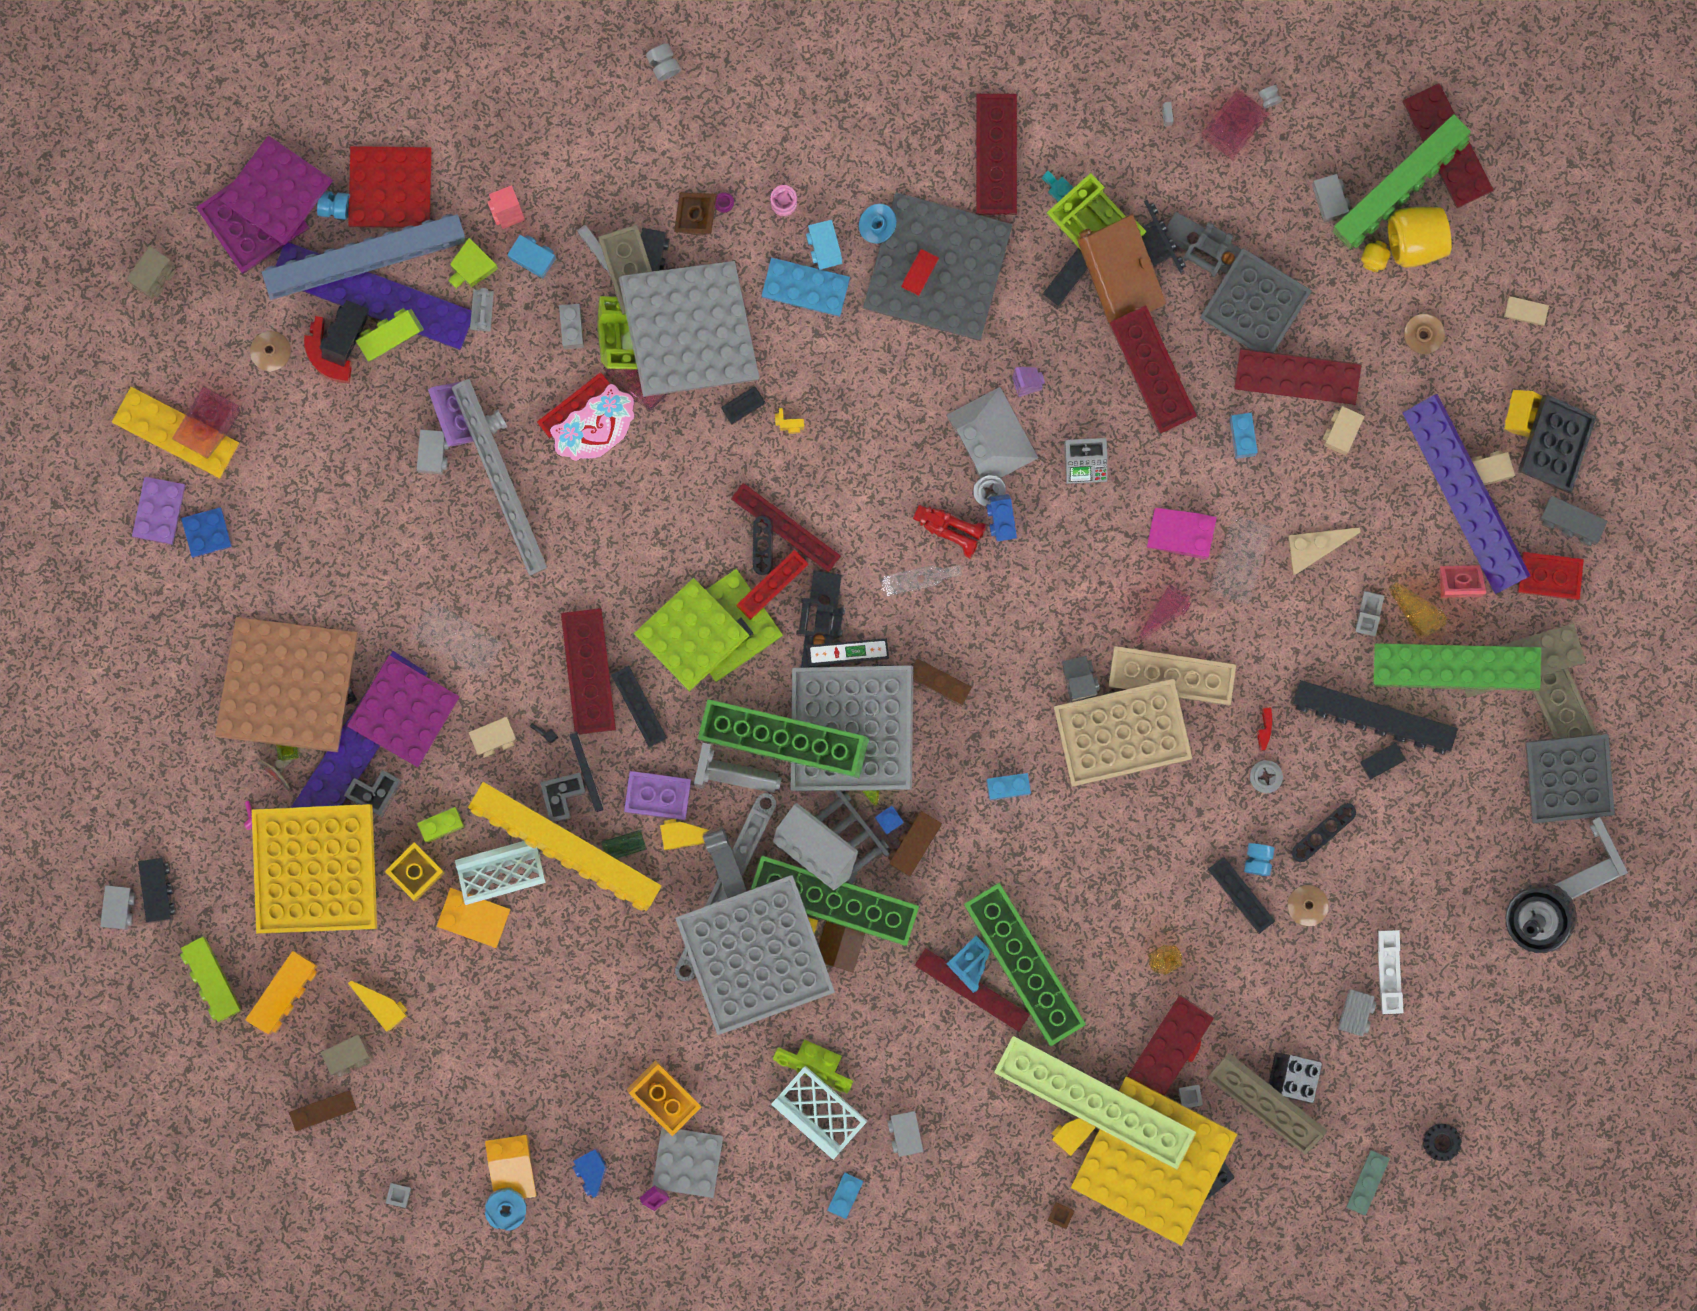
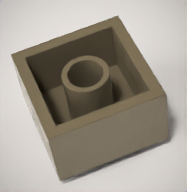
[126,246,175,300]
[320,1034,373,1077]

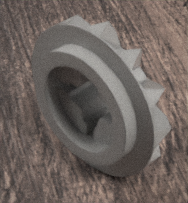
[973,474,1006,506]
[1250,760,1283,793]

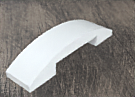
[1378,930,1403,1014]

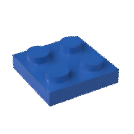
[181,507,232,558]

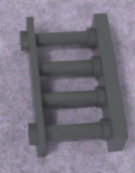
[814,791,890,884]

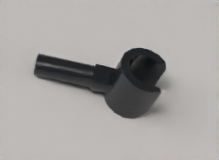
[530,723,558,743]

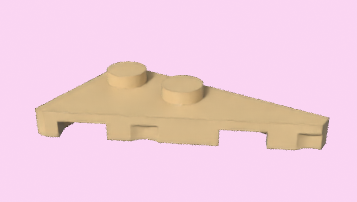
[1288,528,1360,575]

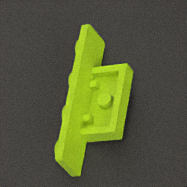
[773,1039,853,1093]

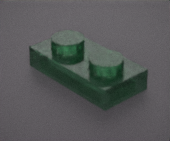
[601,830,647,859]

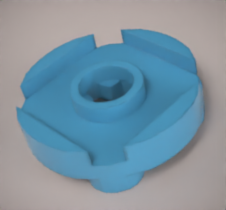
[485,1188,526,1231]

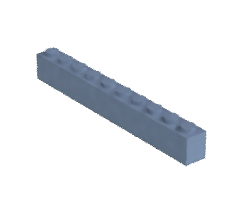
[262,214,466,300]

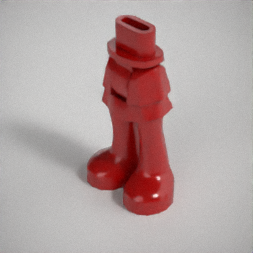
[913,505,987,559]

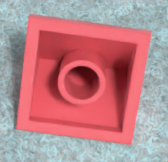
[1440,565,1486,598]

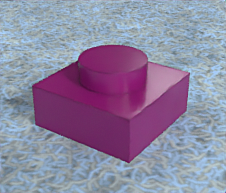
[639,1185,669,1211]

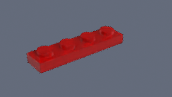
[537,372,610,439]
[736,550,809,620]

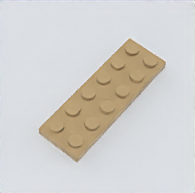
[1108,646,1236,706]

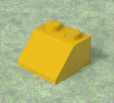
[1504,390,1542,437]

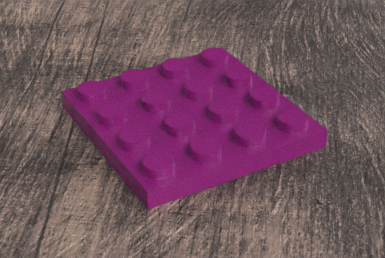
[220,135,333,246]
[196,182,310,274]
[347,655,459,767]

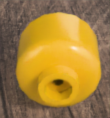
[1361,241,1391,272]

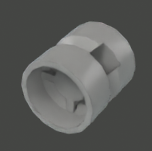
[646,44,681,81]

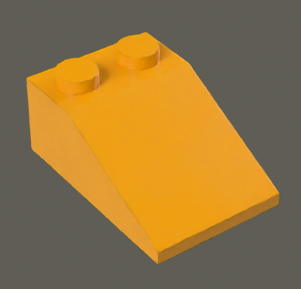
[436,888,511,948]
[627,1060,702,1136]
[485,1135,536,1198]

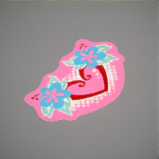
[550,384,634,461]

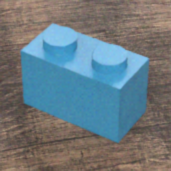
[507,235,556,279]
[1229,413,1258,459]
[986,773,1031,801]

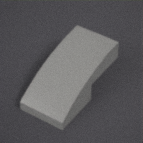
[1355,590,1384,636]

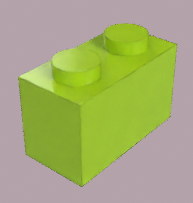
[417,807,465,843]

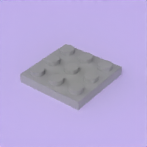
[652,1127,723,1198]

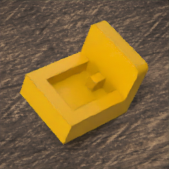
[775,408,804,434]

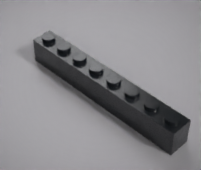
[1292,680,1458,755]

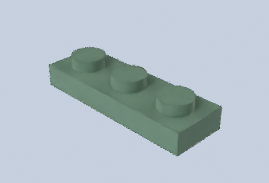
[1346,1150,1390,1216]

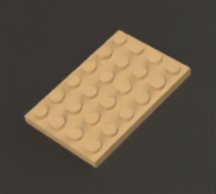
[1054,679,1193,787]

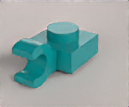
[1041,171,1074,202]

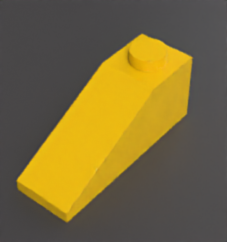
[660,819,709,851]
[348,981,408,1032]
[1051,1118,1096,1156]

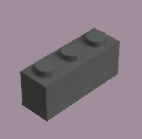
[1539,496,1608,546]

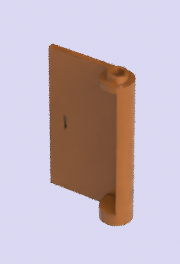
[1076,214,1166,326]

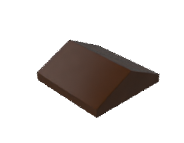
[674,192,717,236]
[819,922,865,973]

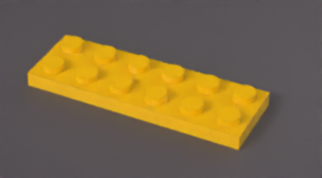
[112,387,239,479]

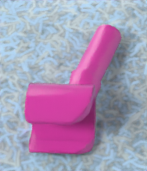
[244,801,252,830]

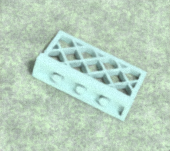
[455,841,546,905]
[771,1066,867,1160]

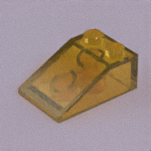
[1388,582,1447,641]

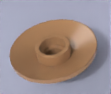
[1404,314,1445,354]
[250,331,291,371]
[1287,885,1329,926]

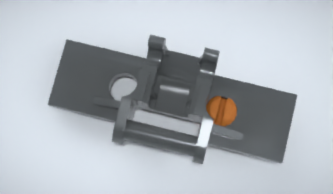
[1165,212,1242,277]

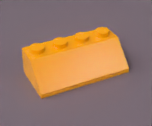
[245,951,318,1035]

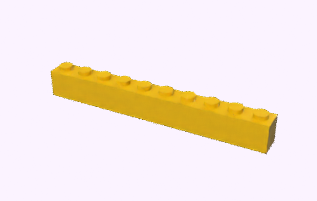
[468,782,662,911]

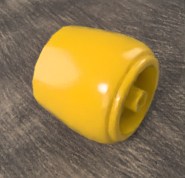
[1388,207,1451,268]

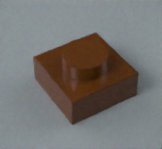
[1047,1202,1075,1229]

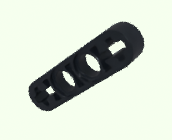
[1291,803,1356,863]

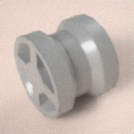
[1258,85,1283,108]
[485,409,507,435]

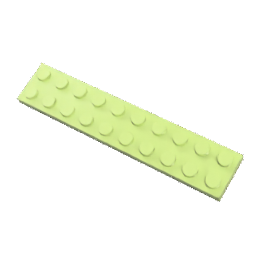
[994,1036,1196,1170]

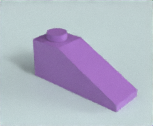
[1012,367,1045,397]

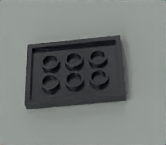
[1518,395,1597,493]

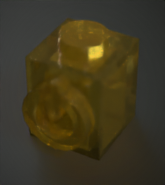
[1147,945,1183,975]

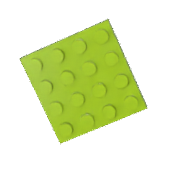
[706,569,783,682]
[634,578,749,692]

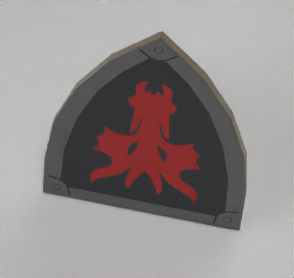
[258,754,293,791]

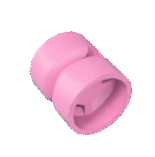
[770,185,797,216]

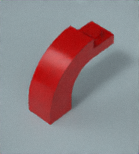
[304,316,352,384]

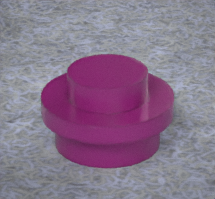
[715,192,734,213]

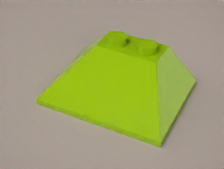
[1046,173,1146,250]
[597,296,637,369]

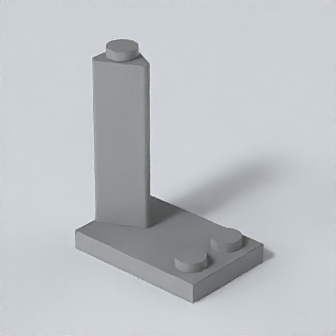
[694,743,782,793]
[1554,817,1628,899]

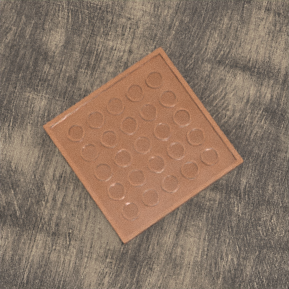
[215,617,358,752]

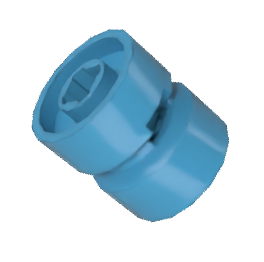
[317,191,350,220]
[1244,843,1275,876]

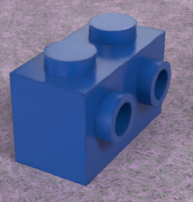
[986,494,1017,542]

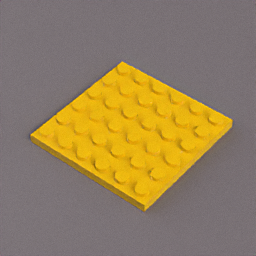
[252,804,377,934]
[1071,1076,1238,1246]

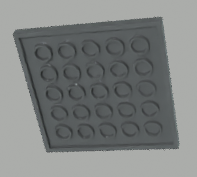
[863,192,1013,341]

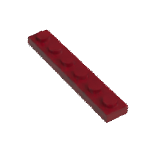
[731,483,841,573]
[914,948,1030,1032]

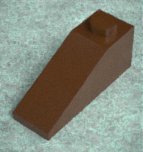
[289,1090,357,1132]

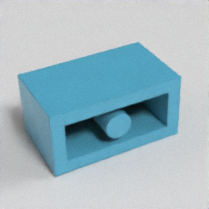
[806,220,843,270]

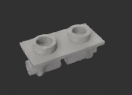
[470,288,494,332]

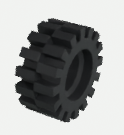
[1423,1124,1462,1161]

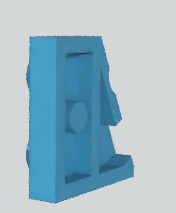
[947,936,990,993]

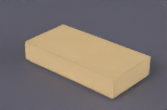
[1504,296,1549,326]

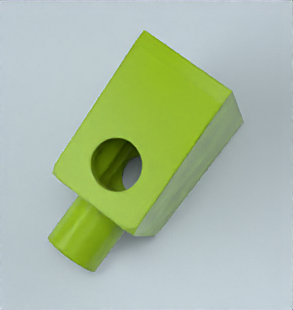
[448,238,498,289]

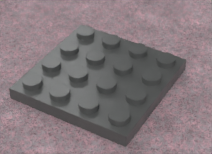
[1200,248,1312,352]
[1525,733,1615,824]

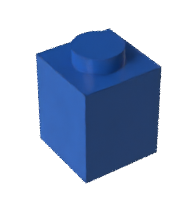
[875,806,904,835]

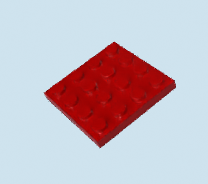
[348,146,432,228]

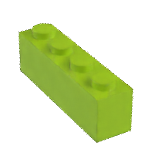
[180,937,242,1022]

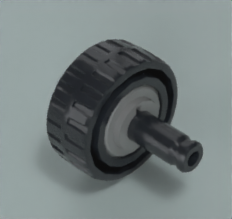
[1505,882,1577,953]

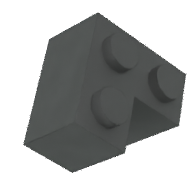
[1062,656,1100,702]
[344,770,403,817]
[540,773,587,823]

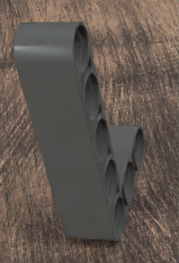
[703,826,747,898]

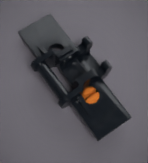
[796,571,846,668]

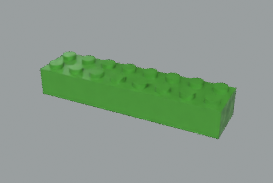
[1333,115,1471,250]
[1374,644,1541,691]
[698,699,869,779]
[751,856,919,946]
[963,883,1086,1047]

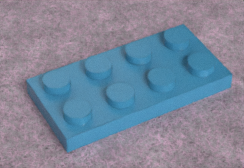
[761,258,850,317]

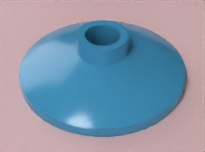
[859,204,896,244]

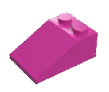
[1147,508,1217,560]

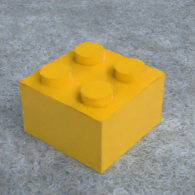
[385,842,445,902]

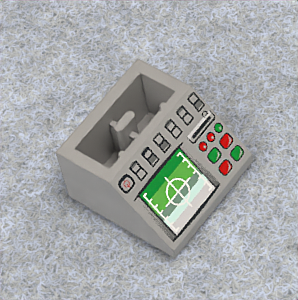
[1064,438,1107,484]

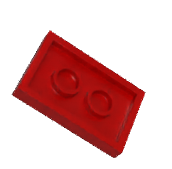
[1517,552,1584,600]

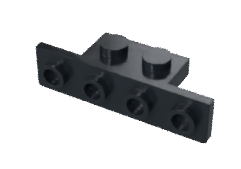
[1142,200,1186,275]

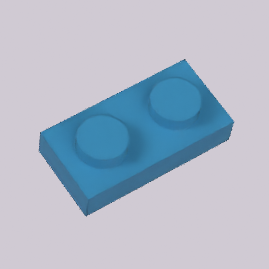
[827,1173,863,1219]

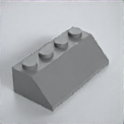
[773,803,858,890]

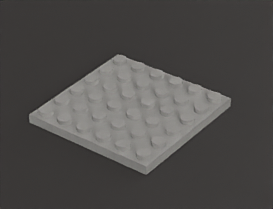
[619,261,760,397]
[791,666,913,791]
[675,875,835,1035]

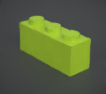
[356,308,424,362]

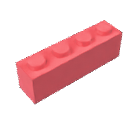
[487,185,525,229]

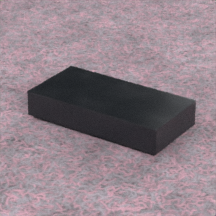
[721,386,766,425]
[1360,743,1406,780]

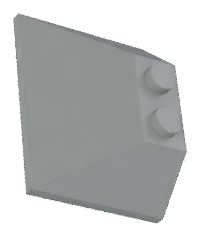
[946,387,1038,478]

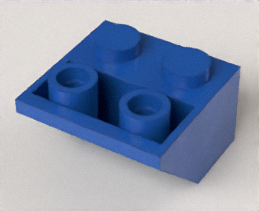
[572,1149,607,1198]

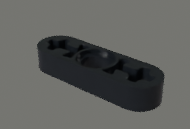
[753,515,773,575]

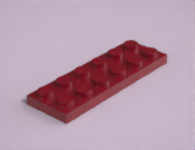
[1402,83,1494,209]
[976,93,1017,215]
[1109,305,1197,434]
[1234,348,1362,405]
[561,608,616,735]
[1118,995,1215,1096]

